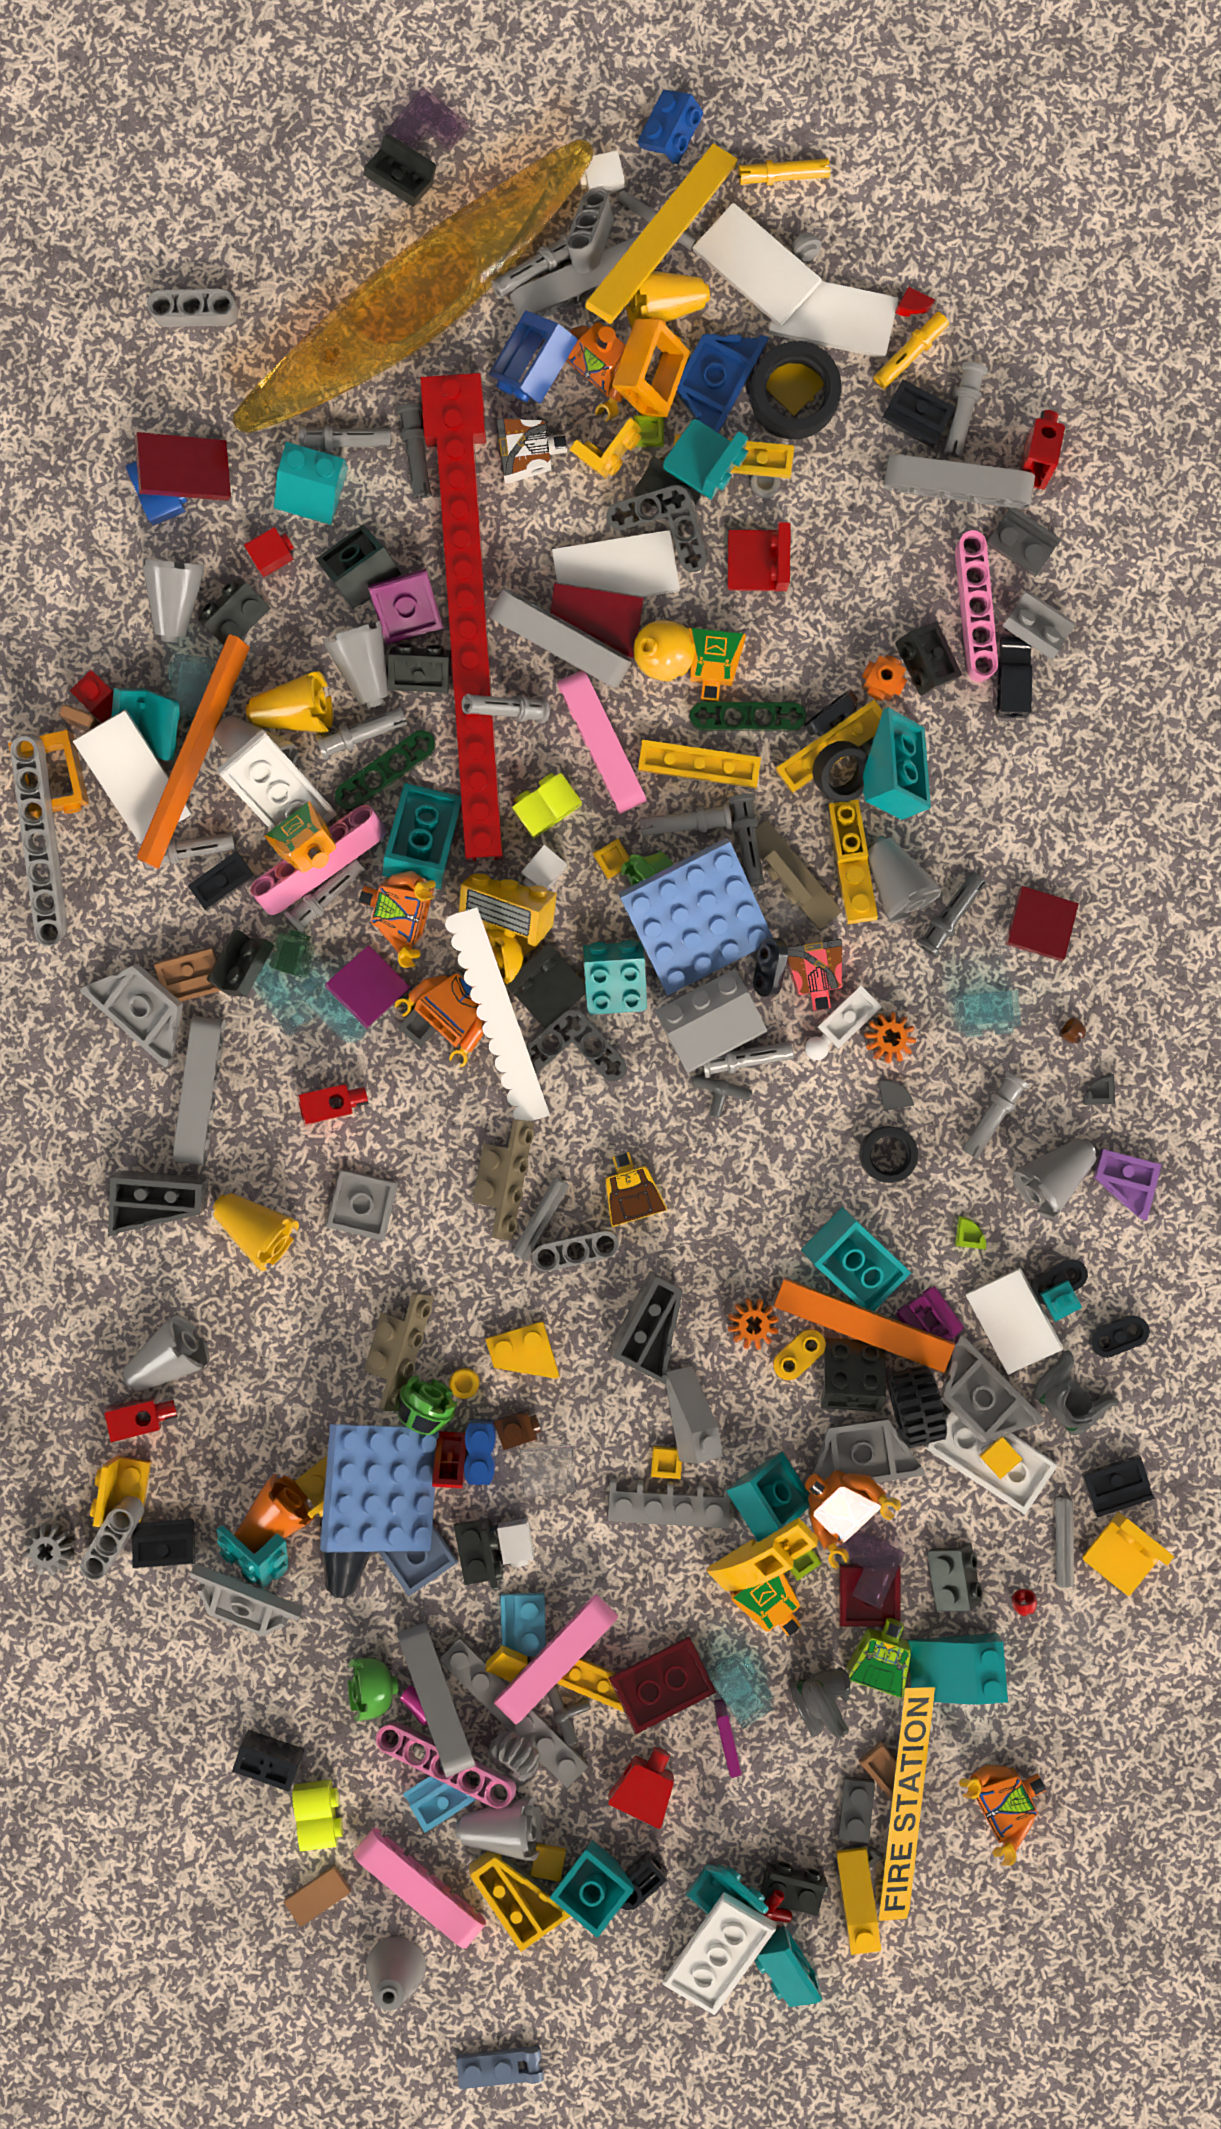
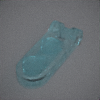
[252,959,314,1036]
[293,968,367,1043]

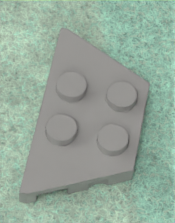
[80,964,183,1068]
[940,1335,1045,1442]
[809,1418,925,1493]
[190,1563,304,1637]

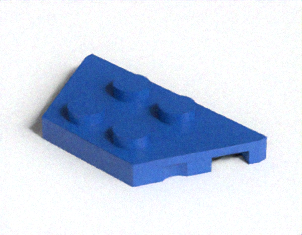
[676,334,769,433]

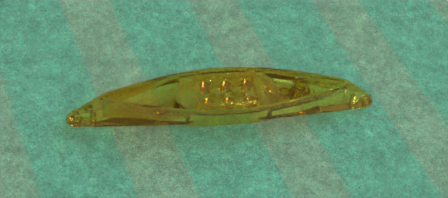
[233,140,593,433]

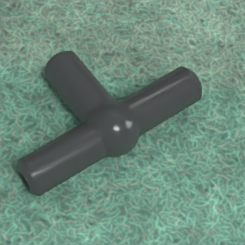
[692,1075,752,1118]
[547,1685,591,1746]

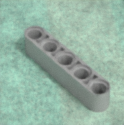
[510,236,638,318]
[883,454,1035,509]
[489,588,633,688]
[173,1015,226,1165]
[396,1622,475,1778]

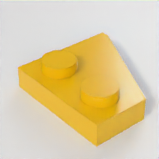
[485,1321,560,1379]

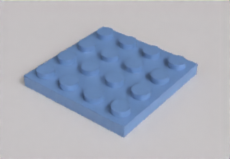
[618,838,773,996]
[320,1424,439,1552]

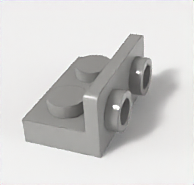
[1003,591,1075,660]

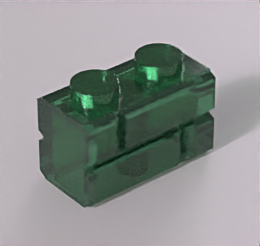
[269,929,316,978]

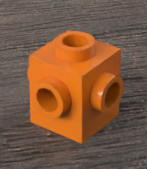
[862,655,907,702]

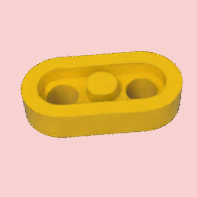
[773,1329,826,1381]

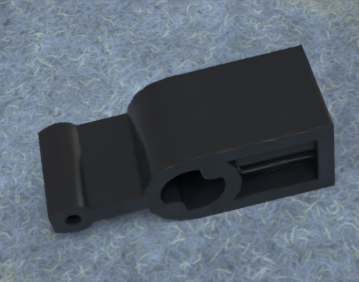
[996,637,1032,719]
[621,1850,667,1910]

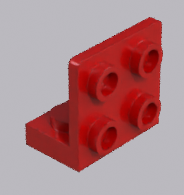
[727,522,791,592]

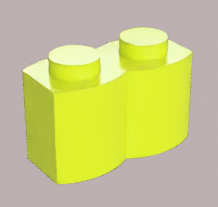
[512,773,582,839]
[292,1779,343,1852]

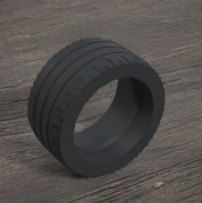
[750,341,842,440]

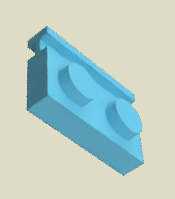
[501,1593,546,1656]
[403,1768,477,1833]

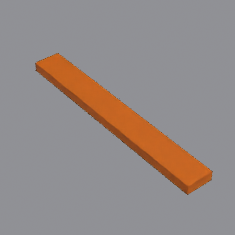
[136,634,250,869]

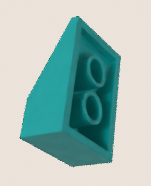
[863,707,931,820]
[382,783,462,889]
[801,1207,911,1311]
[907,1633,1008,1705]

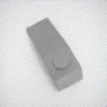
[666,1366,723,1464]

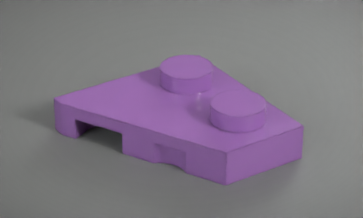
[1093,1149,1162,1221]

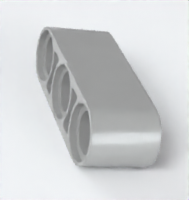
[567,188,614,273]
[147,289,239,327]
[533,1230,619,1271]
[80,1496,144,1580]

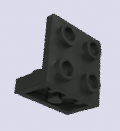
[504,943,586,1029]
[821,1338,886,1412]
[454,1517,505,1590]

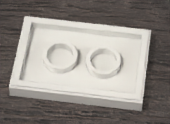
[965,1268,1063,1375]

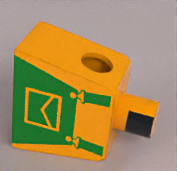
[689,628,746,701]
[264,801,336,873]
[730,1573,801,1636]

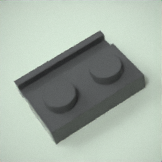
[987,508,1061,577]

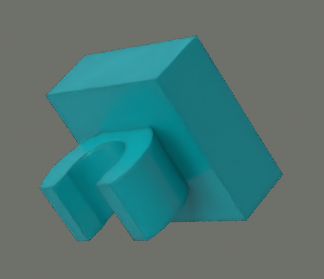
[1039,1280,1082,1322]

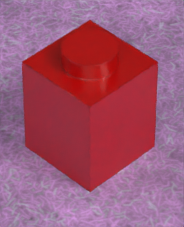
[244,527,295,578]

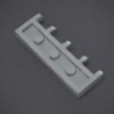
[608,1478,731,1529]

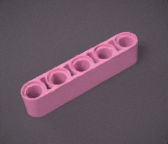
[955,530,998,682]
[556,670,647,814]
[250,805,387,915]
[493,1594,619,1725]
[376,1722,517,1809]
[353,1828,486,1949]

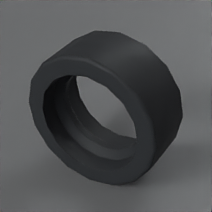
[812,741,868,802]
[859,1126,919,1183]

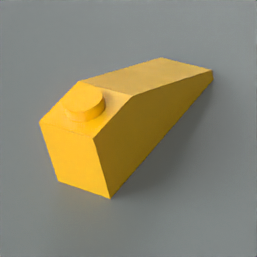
[836,1847,881,1955]

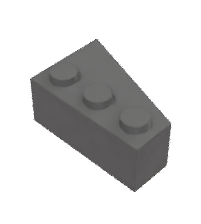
[108,1170,209,1237]
[608,1271,683,1385]

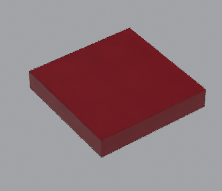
[1005,886,1079,962]
[839,1564,901,1627]

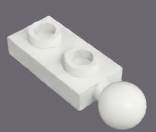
[805,985,882,1060]

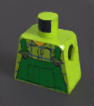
[845,1618,911,1698]

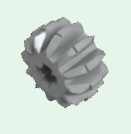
[22,1523,76,1576]
[487,1730,541,1781]

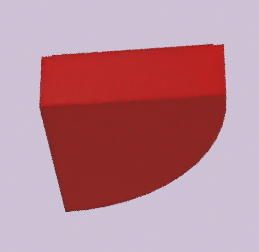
[895,286,935,317]

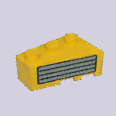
[459,873,557,946]
[469,1851,571,1952]

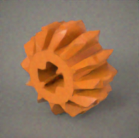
[864,1012,916,1063]
[728,1298,779,1350]

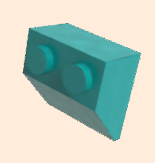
[274,442,348,525]
[726,1452,810,1542]
[550,1840,635,1938]
[754,1925,823,2007]

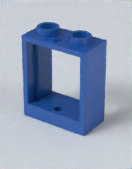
[488,310,578,404]

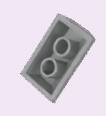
[655,969,767,1073]

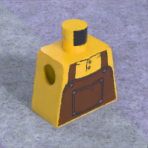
[606,1152,667,1227]

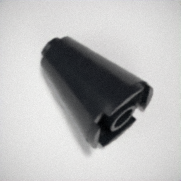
[320,1517,372,1598]

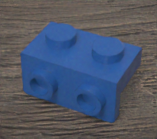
[637,89,703,164]

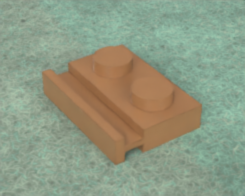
[154,946,221,1002]

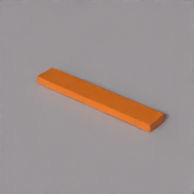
[773,1277,955,1373]

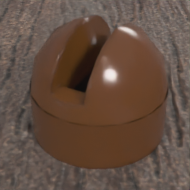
[1059,1017,1086,1044]

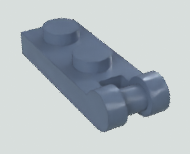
[456,2046,544,2089]

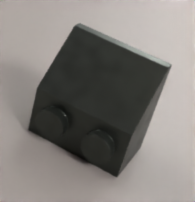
[316,524,401,609]

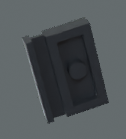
[881,379,955,449]
[1081,1455,1155,1518]
[132,1519,195,1569]

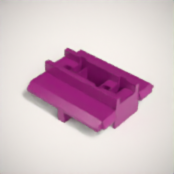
[895,1286,964,1340]

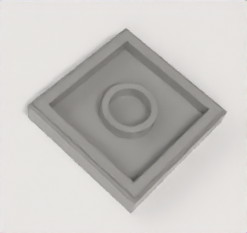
[325,1168,399,1241]

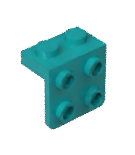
[663,420,749,500]
[111,688,180,761]
[583,940,647,1015]
[216,1525,289,1588]
[685,1864,769,1915]

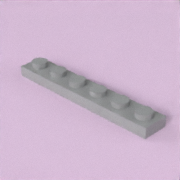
[439,1636,588,1788]

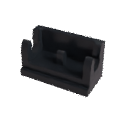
[232,1729,305,1792]

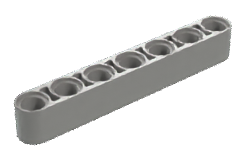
[10,734,68,946]

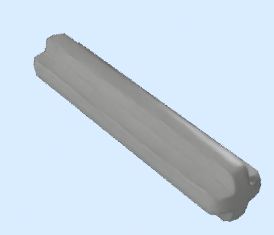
[513,1177,569,1261]
[1055,1497,1074,1588]

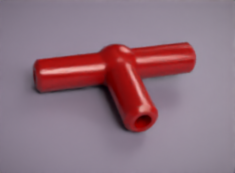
[761,1890,792,1923]

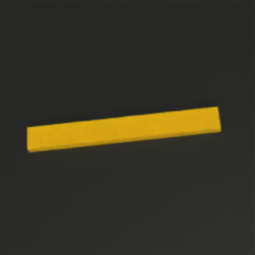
[585,143,738,324]

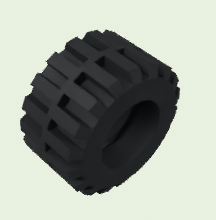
[888,1365,947,1448]

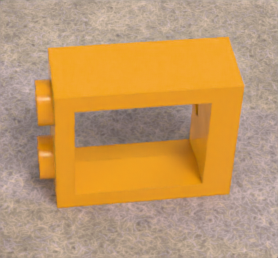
[612,317,690,417]
[8,730,89,818]

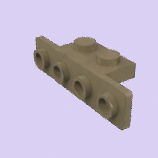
[756,820,842,930]
[472,1119,534,1240]
[364,1293,434,1411]

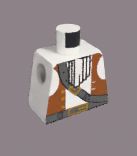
[496,419,567,484]

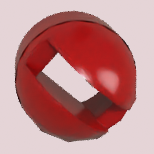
[1012,1589,1037,1617]

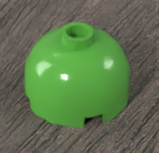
[348,1658,398,1721]

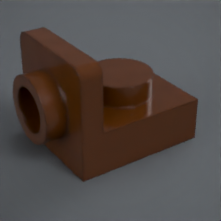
[494,1409,542,1450]

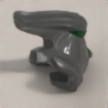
[1033,1350,1119,1436]
[791,1667,851,1739]

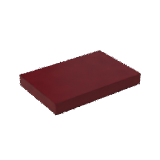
[135,432,231,501]
[550,582,644,658]
[608,1636,717,1735]

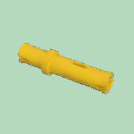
[738,157,830,185]
[873,311,949,390]

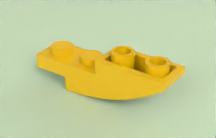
[828,799,878,924]
[706,1517,818,1591]

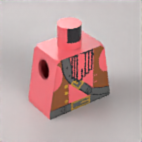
[786,939,842,1011]

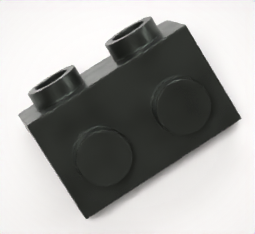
[363,133,436,207]
[198,578,271,646]
[927,1543,983,1611]

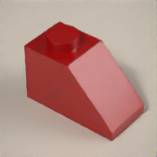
[69,670,114,723]

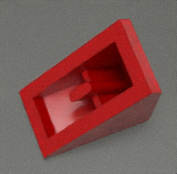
[432,1431,467,1488]

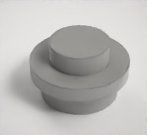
[792,232,822,262]

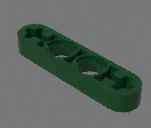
[689,702,807,732]
[335,730,436,811]

